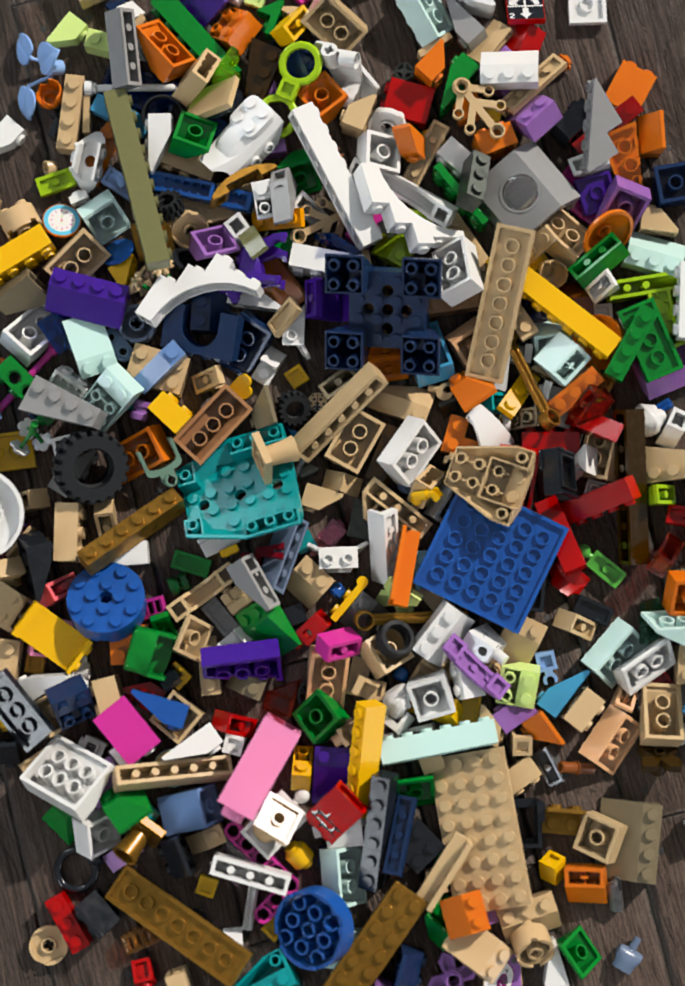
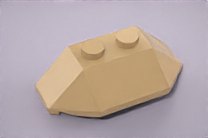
[362,477,433,539]

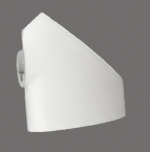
[313,40,362,108]
[466,404,515,446]

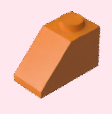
[392,123,426,163]

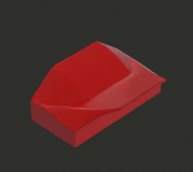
[548,558,590,597]

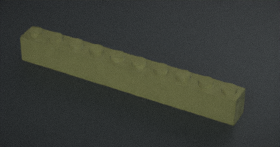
[103,87,173,272]

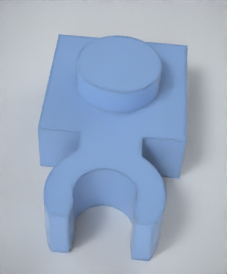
[534,649,558,685]

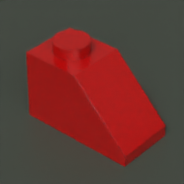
[211,709,258,738]

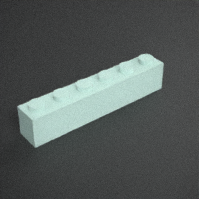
[381,716,499,766]

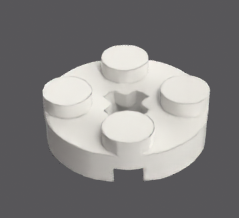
[368,107,406,136]

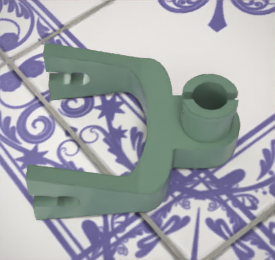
[135,436,182,487]

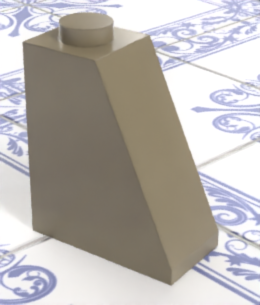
[0,267,48,315]

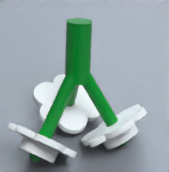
[10,417,52,457]

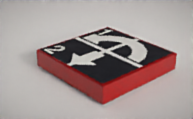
[505,0,546,25]

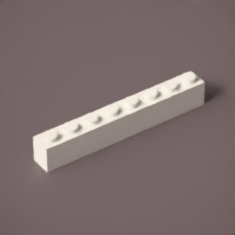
[288,101,383,252]

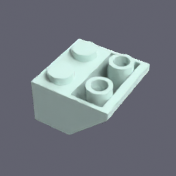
[533,331,591,386]

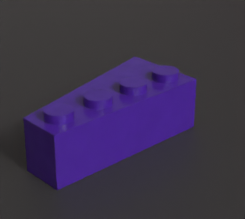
[200,638,283,681]

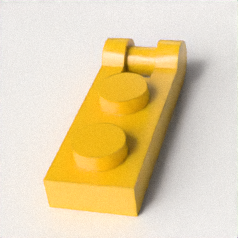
[330,576,368,622]

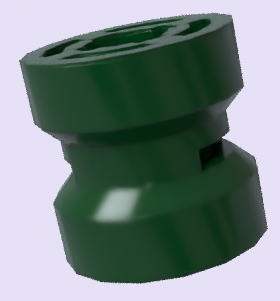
[167,572,192,596]

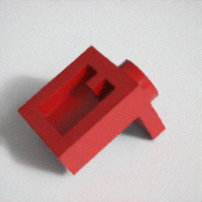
[131,956,157,986]

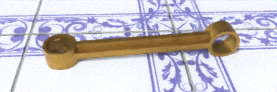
[510,331,561,431]
[353,608,468,631]

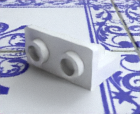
[49,365,92,398]

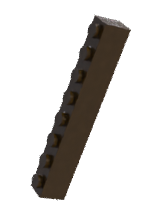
[613,409,649,566]

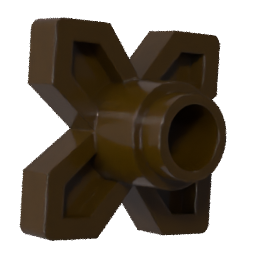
[637,741,682,777]

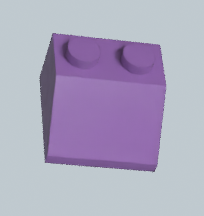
[189,225,241,261]

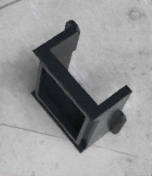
[538,447,580,502]
[514,797,545,848]

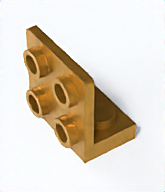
[541,804,586,836]

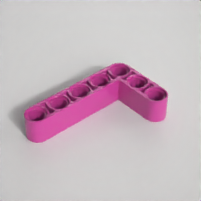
[224,821,299,924]

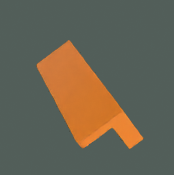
[388,525,421,608]

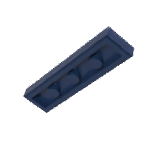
[382,794,418,877]

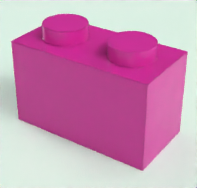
[315,626,362,663]

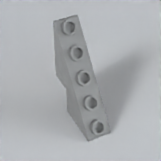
[580,78,622,174]

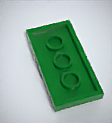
[432,162,489,233]
[616,297,684,383]

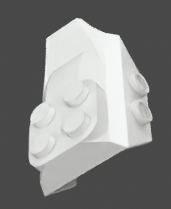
[199,95,284,176]

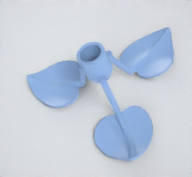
[16,33,65,121]

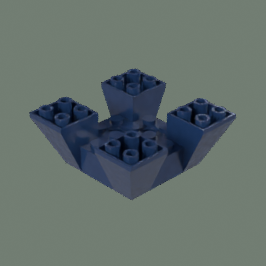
[325,253,442,376]

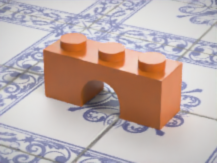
[547,365,606,417]

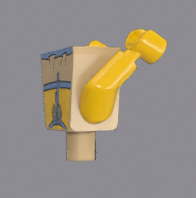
[407,464,447,512]

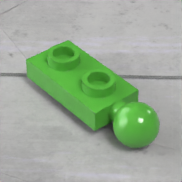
[578,544,627,589]

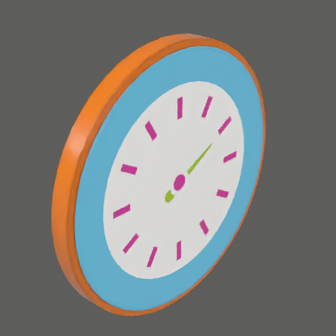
[42,204,81,238]

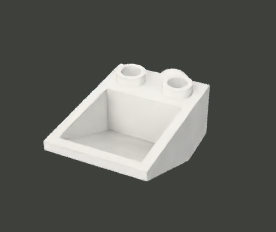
[240,788,310,860]

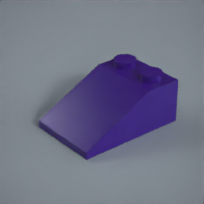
[312,745,350,804]

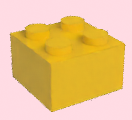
[147,391,193,435]

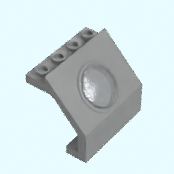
[479,141,581,230]

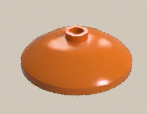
[583,209,634,253]

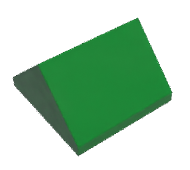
[396,774,435,806]
[556,925,602,980]

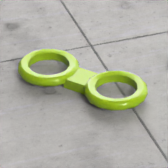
[263,41,323,139]

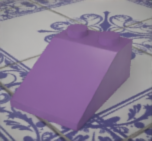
[503,95,563,142]
[595,175,652,230]

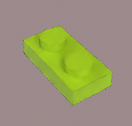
[35,167,77,198]

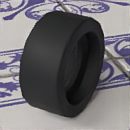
[375,620,415,659]

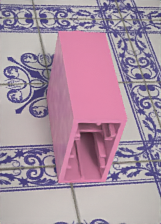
[217,712,302,824]

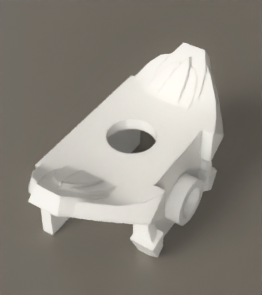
[69,131,107,193]
[282,304,311,360]
[307,541,369,573]

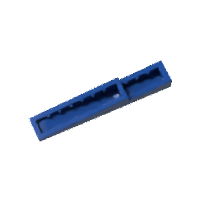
[148,171,255,215]

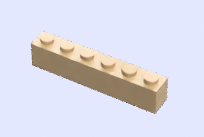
[293,361,389,463]
[111,754,233,793]

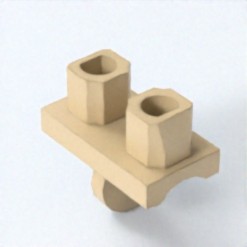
[331,721,354,748]

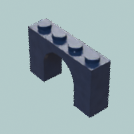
[160,302,245,364]

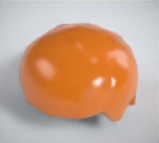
[35,79,63,109]

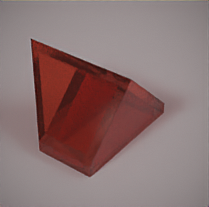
[262,679,301,718]

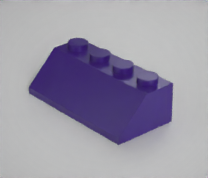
[45,267,130,330]

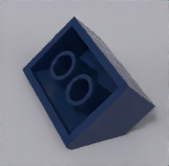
[190,291,231,335]

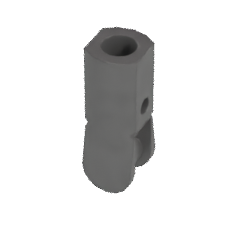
[607,875,624,912]

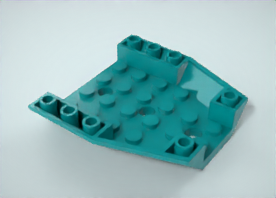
[176,423,304,540]

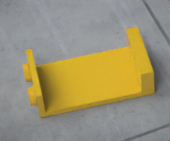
[11,600,93,675]

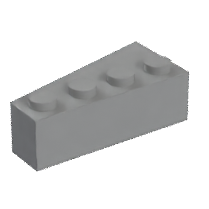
[18,375,109,430]

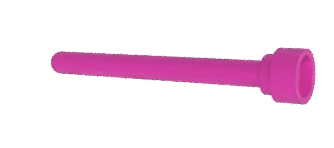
[0,339,64,412]

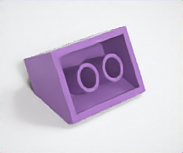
[631,344,685,400]

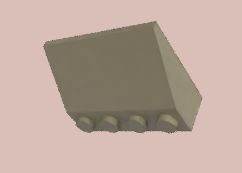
[595,797,663,885]

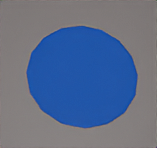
[104,239,134,265]

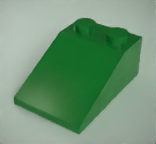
[438,52,480,120]
[235,602,301,657]

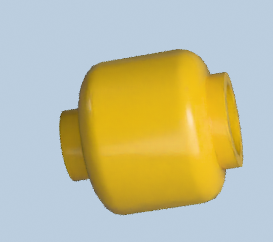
[285,840,314,870]

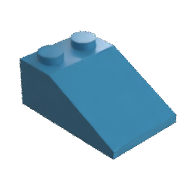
[414,321,455,388]

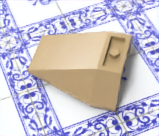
[443,446,536,527]

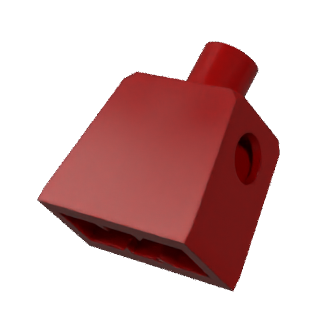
[295,608,334,650]

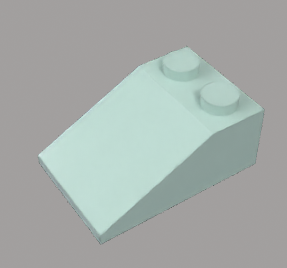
[62,318,117,380]
[640,610,685,646]

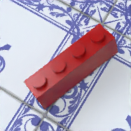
[560,475,642,526]
[533,495,587,577]

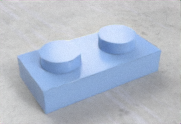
[100,166,129,202]

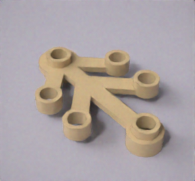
[452,77,506,140]
[290,197,345,249]

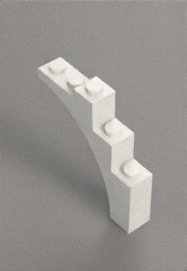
[353,163,465,255]
[135,253,264,328]

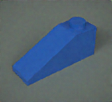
[131,688,191,731]

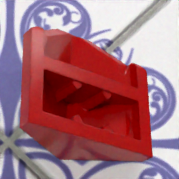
[504,24,546,51]

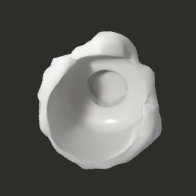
[635,404,667,437]

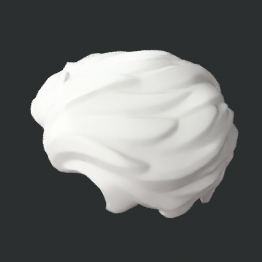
[382,683,411,720]

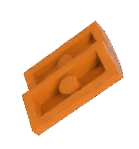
[367,347,409,382]

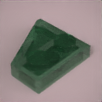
[639,597,664,645]

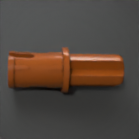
[557,760,596,776]

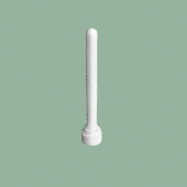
[84,81,176,96]

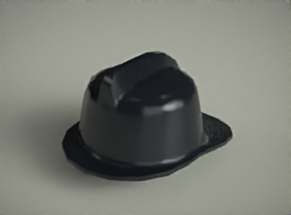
[172,248,214,274]

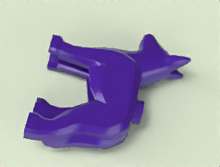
[219,232,289,305]

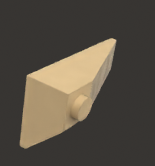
[365,385,436,421]

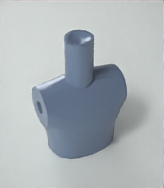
[612,936,643,975]

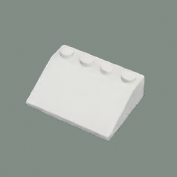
[19,734,114,823]

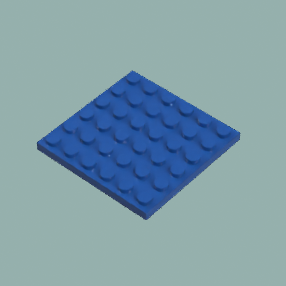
[412,493,569,634]

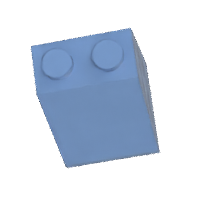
[157,782,224,836]

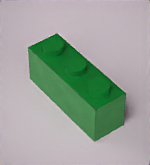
[567,232,630,291]

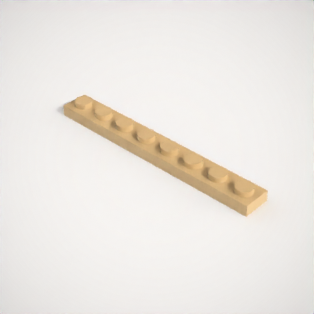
[446,212,539,343]

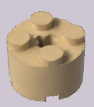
[0,199,43,241]
[509,920,554,968]

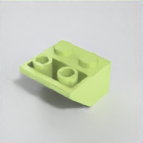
[495,662,540,709]

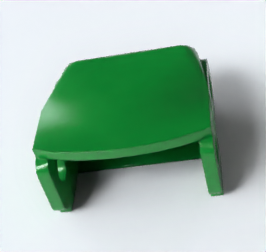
[123,625,177,681]

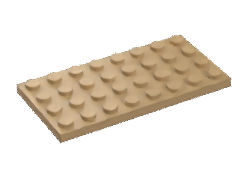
[430,746,534,911]

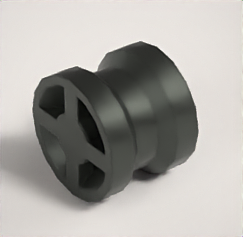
[394,62,414,82]

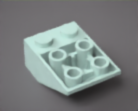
[82,362,145,432]

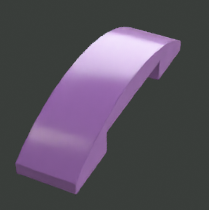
[441,633,511,700]

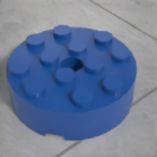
[66,563,147,642]
[274,885,354,971]

